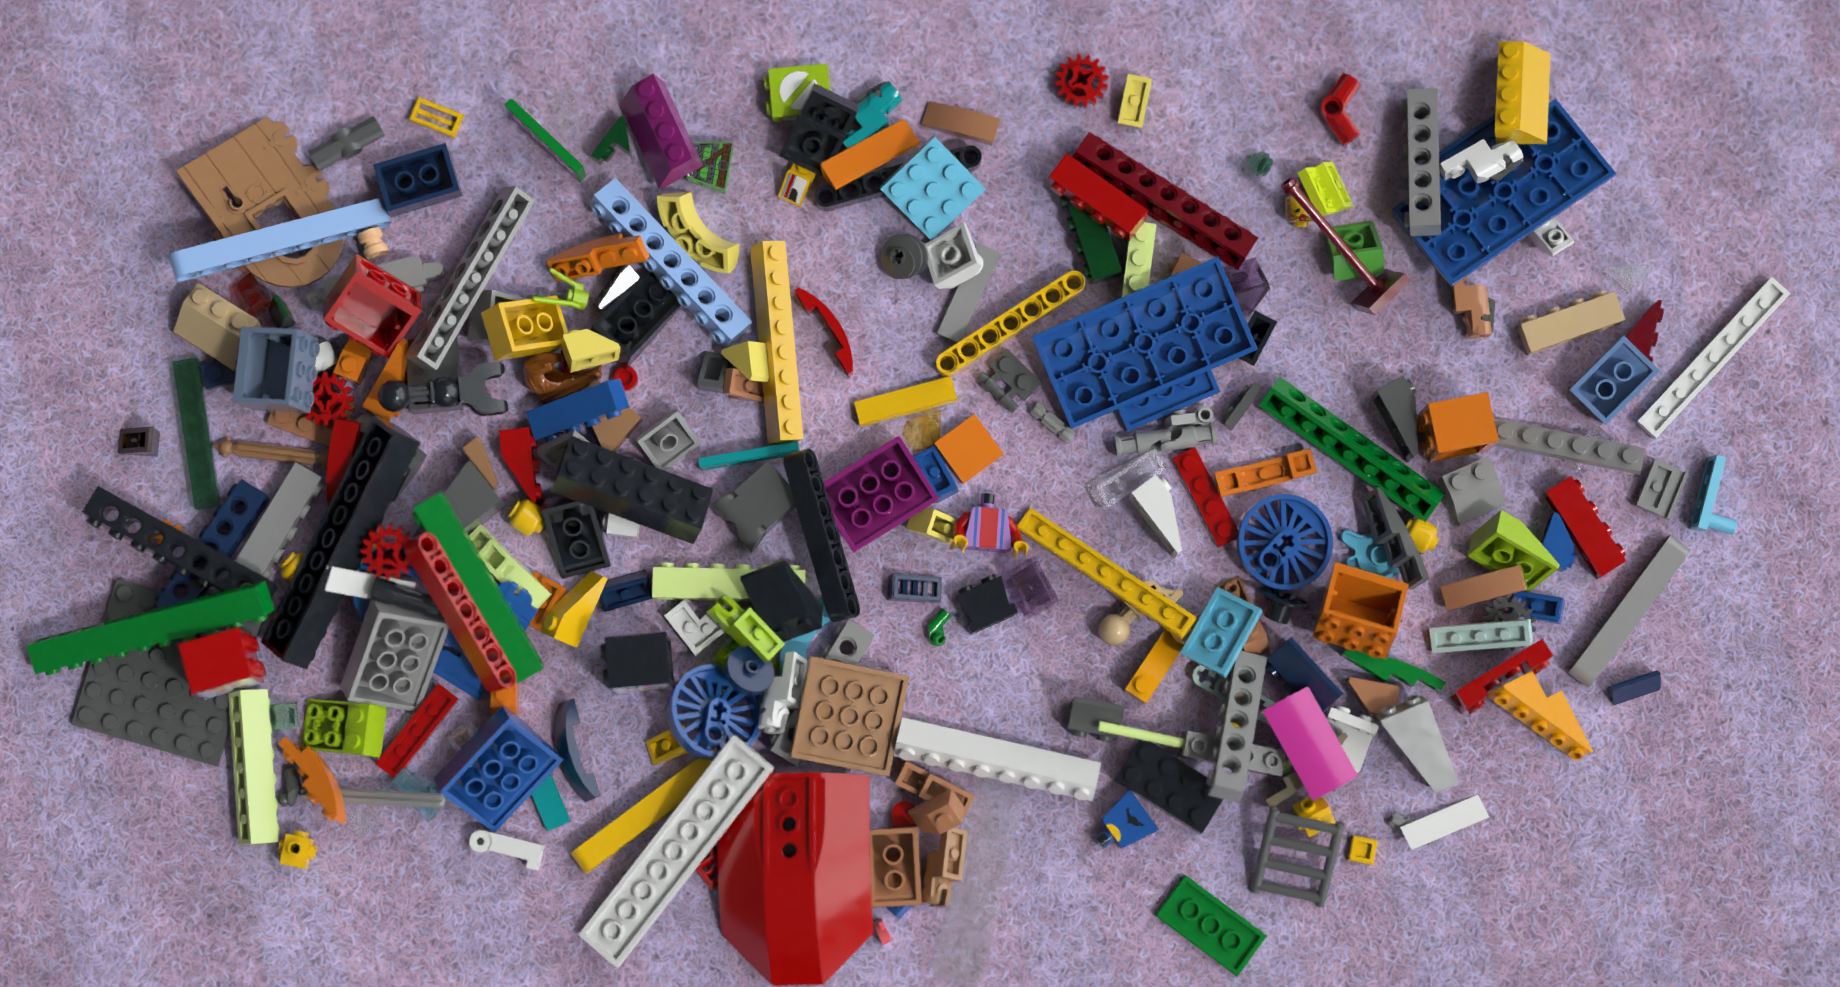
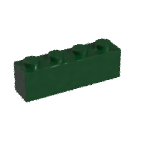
[1059,195,1122,284]

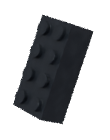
[1114,740,1224,835]

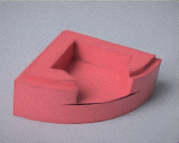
[873,918,892,945]

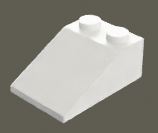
[1129,475,1182,558]

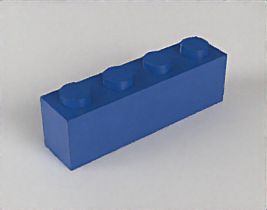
[526,379,630,443]

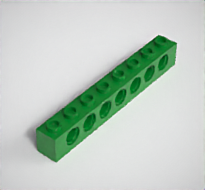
[1259,377,1445,522]

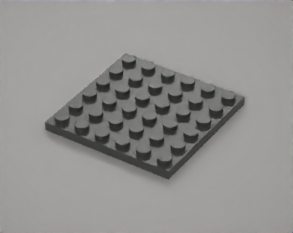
[71,578,264,767]

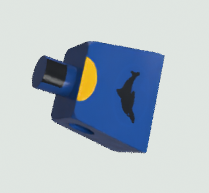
[1095,790,1159,849]

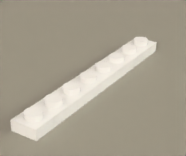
[1636,277,1790,439]

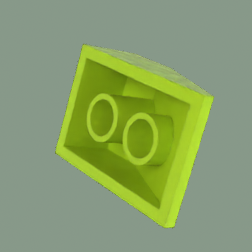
[1467,510,1559,592]

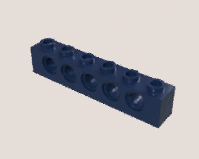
[155,479,270,608]

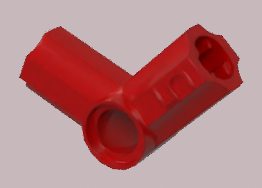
[1319,72,1361,147]

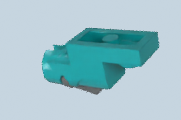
[843,81,902,150]

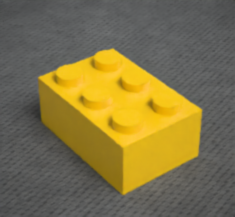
[481,295,568,361]

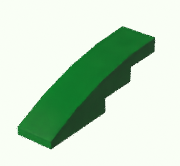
[1341,650,1446,692]

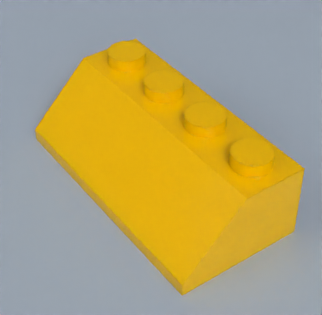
[1495,41,1550,144]

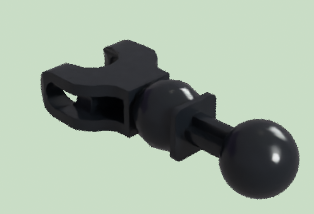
[378,362,509,417]

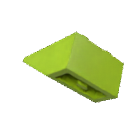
[301,699,387,758]

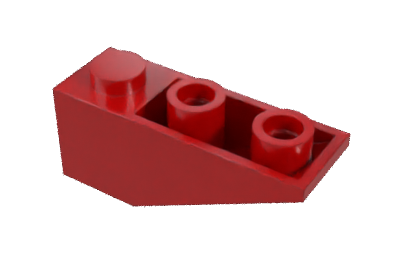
[499,427,542,505]

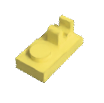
[1118,74,1152,128]

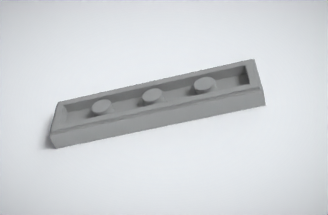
[937,243,1001,343]

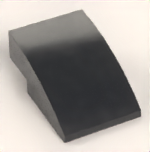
[779,83,859,177]

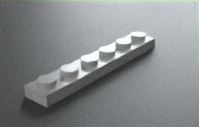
[1494,418,1646,475]

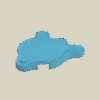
[1340,530,1400,578]

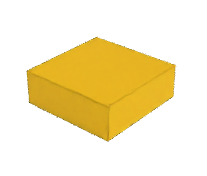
[1347,835,1378,865]

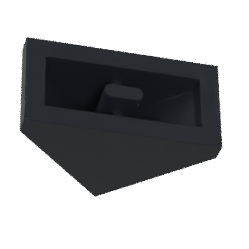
[1239,310,1278,366]

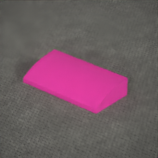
[1263,687,1358,801]

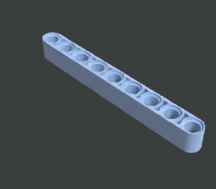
[168,198,392,282]

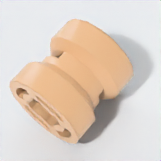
[357,227,389,260]

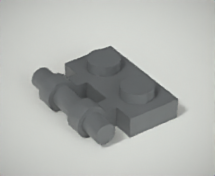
[977,348,1042,413]

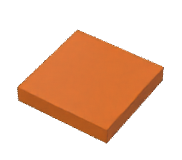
[933,414,1004,484]

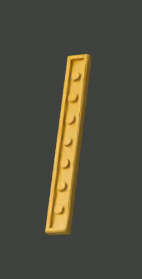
[1016,507,1196,640]

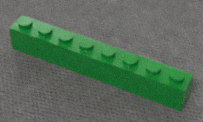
[412,490,544,684]

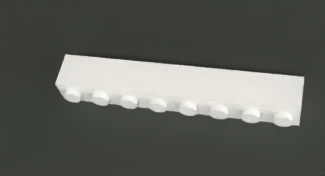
[894,717,1101,801]

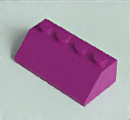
[620,74,703,190]

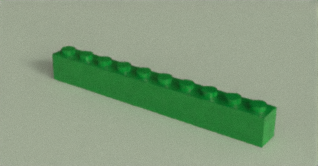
[26,581,274,676]

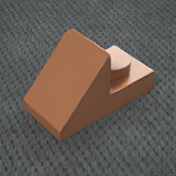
[723,368,764,403]

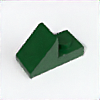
[591,116,632,166]

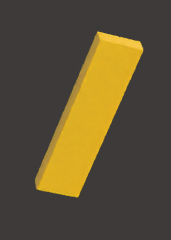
[854,376,958,427]

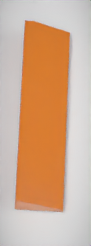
[820,119,920,190]

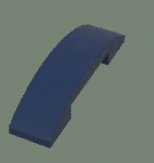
[555,698,600,802]

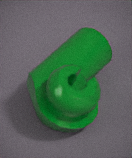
[927,608,952,646]

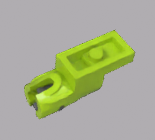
[706,594,785,663]

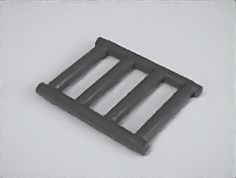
[1250,807,1345,907]

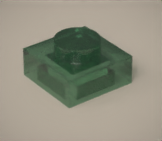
[270,702,300,730]

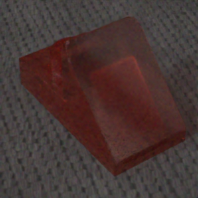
[231,273,272,318]

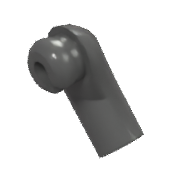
[279,768,299,807]

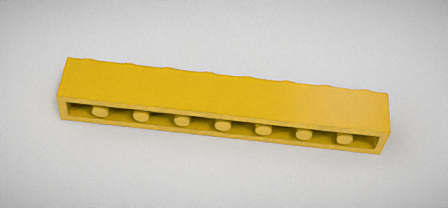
[750,241,803,445]

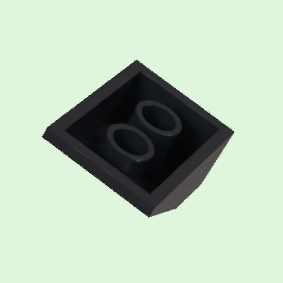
[541,495,611,579]
[740,560,823,642]

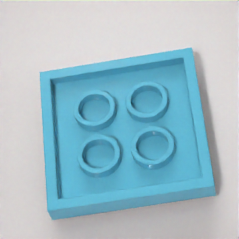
[879,135,986,240]

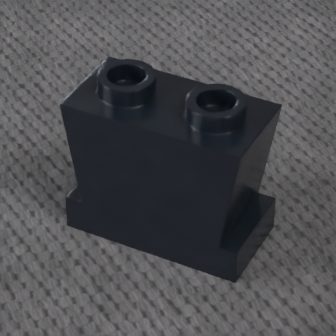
[955,574,1018,635]

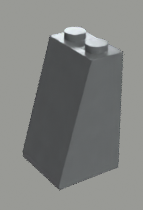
[413,461,506,538]

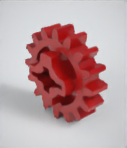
[1055,54,1109,109]
[306,372,355,428]
[361,523,413,580]

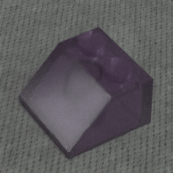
[1005,556,1059,619]

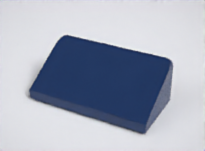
[600,570,653,612]
[1607,670,1661,705]

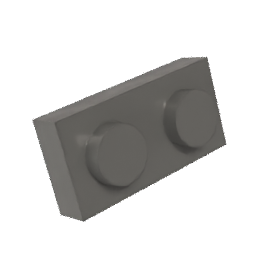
[1223,382,1263,431]

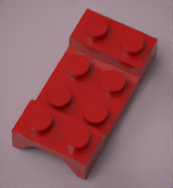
[1451,638,1554,715]

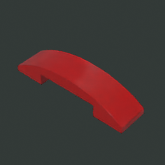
[794,287,853,377]
[326,418,361,506]

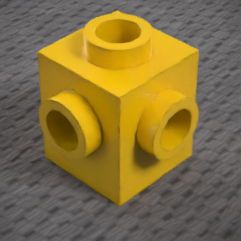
[1292,796,1335,837]
[278,830,317,870]

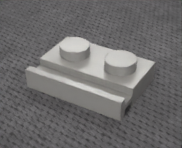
[1635,459,1689,520]

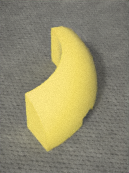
[657,192,740,274]

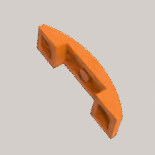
[1214,448,1317,497]

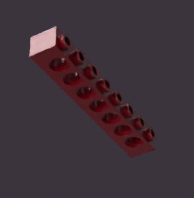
[1073,132,1259,271]

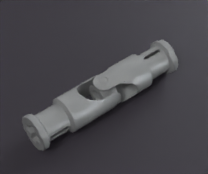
[1114,422,1217,457]

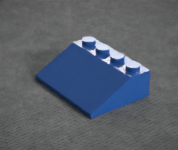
[434,705,564,833]

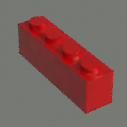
[1049,153,1148,241]
[1542,476,1626,579]

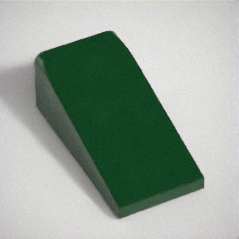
[268,294,296,329]

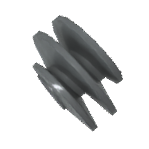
[880,234,928,279]

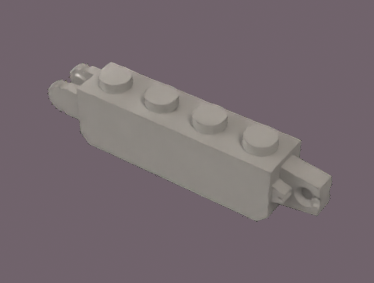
[307,256,446,311]

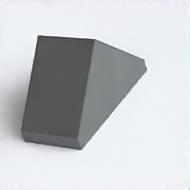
[697,351,729,394]

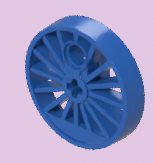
[1236,494,1333,590]
[667,664,760,761]

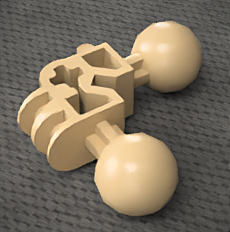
[1098,580,1199,646]

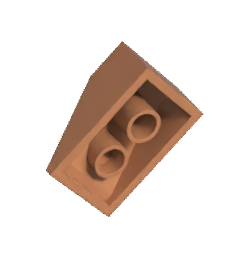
[870,827,922,907]

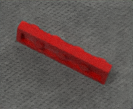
[1172,447,1238,548]
[376,683,460,780]

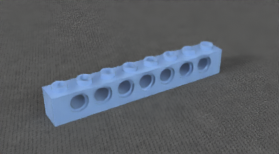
[590,178,752,348]

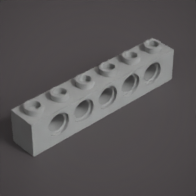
[1403,88,1441,236]
[769,619,875,767]
[1206,651,1267,802]

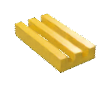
[409,97,465,139]

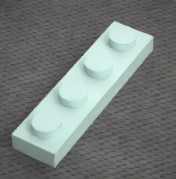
[1429,619,1533,653]

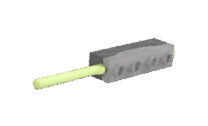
[1097,721,1294,777]

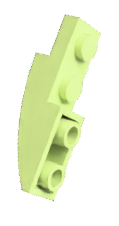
[469,524,552,609]

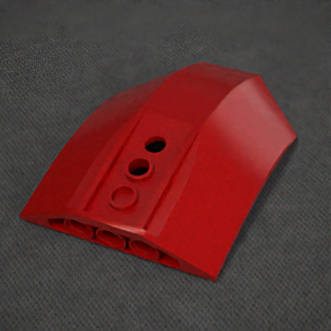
[717,772,874,986]

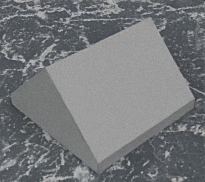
[635,409,701,471]

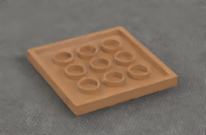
[789,656,910,776]

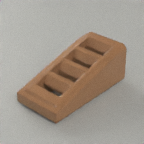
[463,437,499,490]

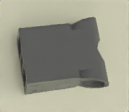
[710,461,796,553]

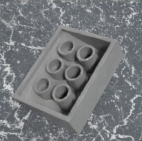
[340,600,449,711]

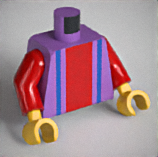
[949,493,1029,558]

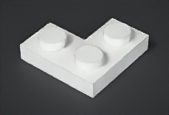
[664,600,726,656]

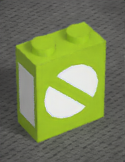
[764,63,830,123]

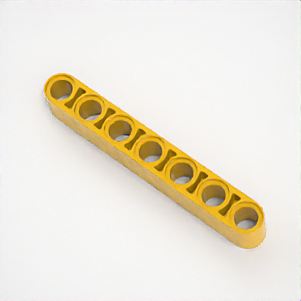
[936,271,1085,377]
[570,749,714,875]

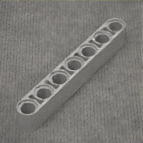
[1567,535,1691,688]

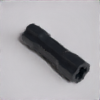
[370,577,445,621]

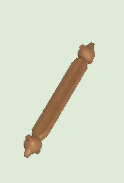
[213,437,329,470]

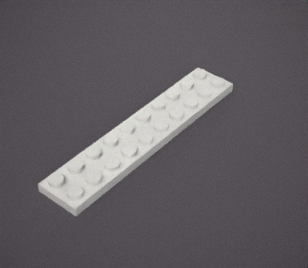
[578,735,774,968]

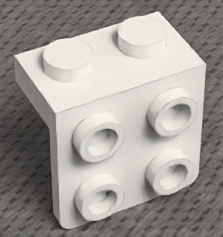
[1325,705,1379,773]

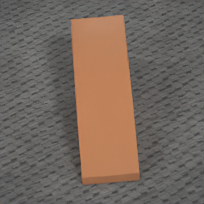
[921,102,1000,146]
[1440,565,1527,611]
[893,760,975,819]

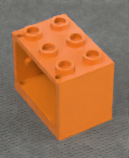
[1417,392,1499,463]
[1312,562,1409,659]

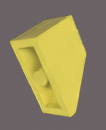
[561,329,620,373]
[906,508,959,548]

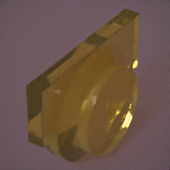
[905,410,941,454]

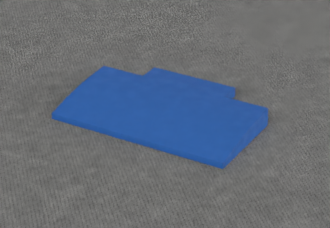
[1392,98,1616,287]
[1032,256,1258,431]

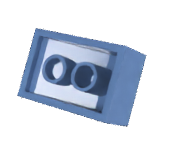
[1569,335,1660,425]

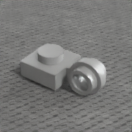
[1164,406,1213,429]

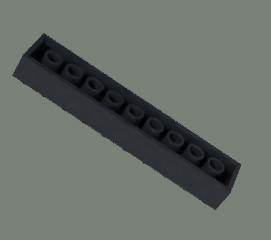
[261,416,421,669]

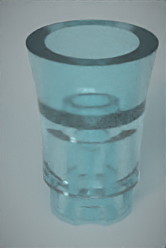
[391,768,448,822]

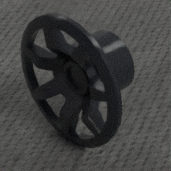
[1257,586,1310,624]

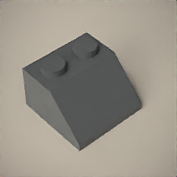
[1067,697,1125,743]

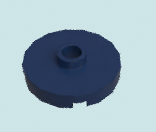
[724,646,774,695]

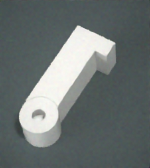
[469,830,545,871]

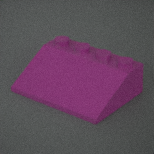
[824,436,940,553]

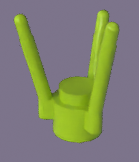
[531,268,589,311]

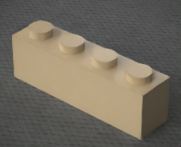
[1517,290,1626,356]

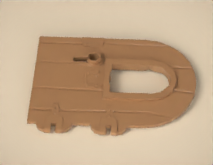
[176,116,343,288]

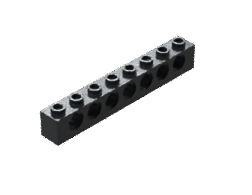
[82,486,278,599]

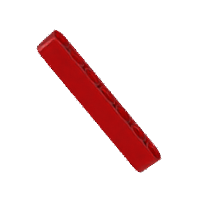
[405,533,516,693]

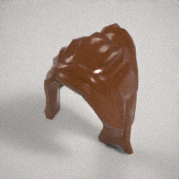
[522,353,603,404]

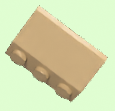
[173,283,261,371]

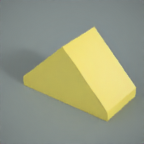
[721,341,770,382]

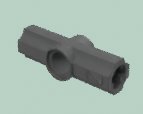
[308,116,385,172]

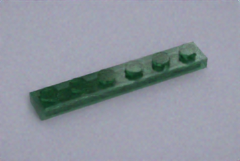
[172,357,221,510]

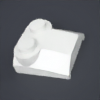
[924,222,983,289]

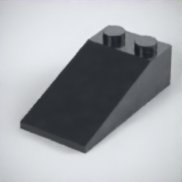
[590,269,685,370]

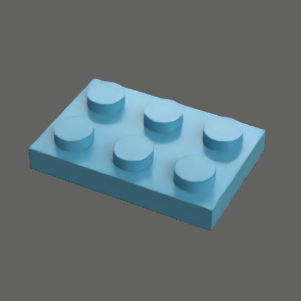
[1180,587,1263,678]

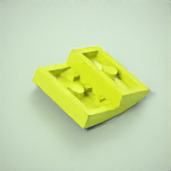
[1297,161,1354,217]

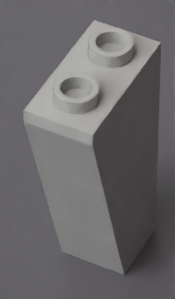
[1375,695,1459,793]

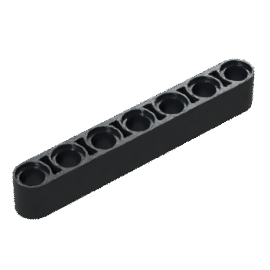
[815,145,982,212]
[783,448,860,622]

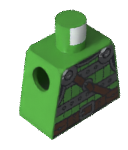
[686,142,734,194]

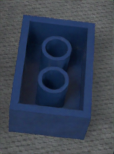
[373,143,463,218]

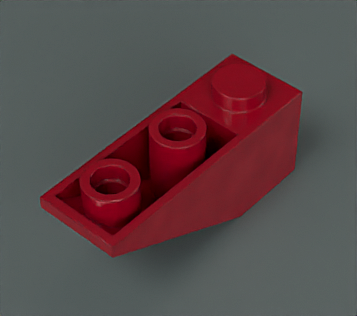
[1625,300,1664,362]

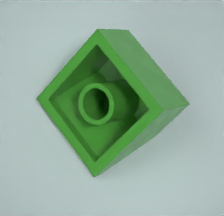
[1325,221,1384,280]

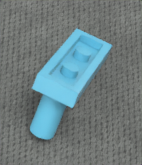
[1689,455,1737,535]

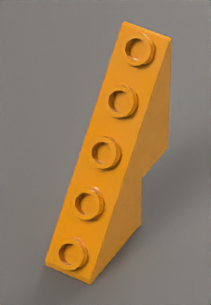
[1488,671,1593,760]

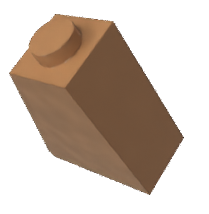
[580,380,643,452]

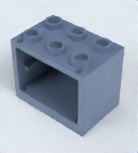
[233,326,320,413]

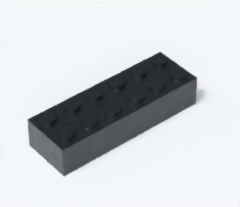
[551,436,713,544]

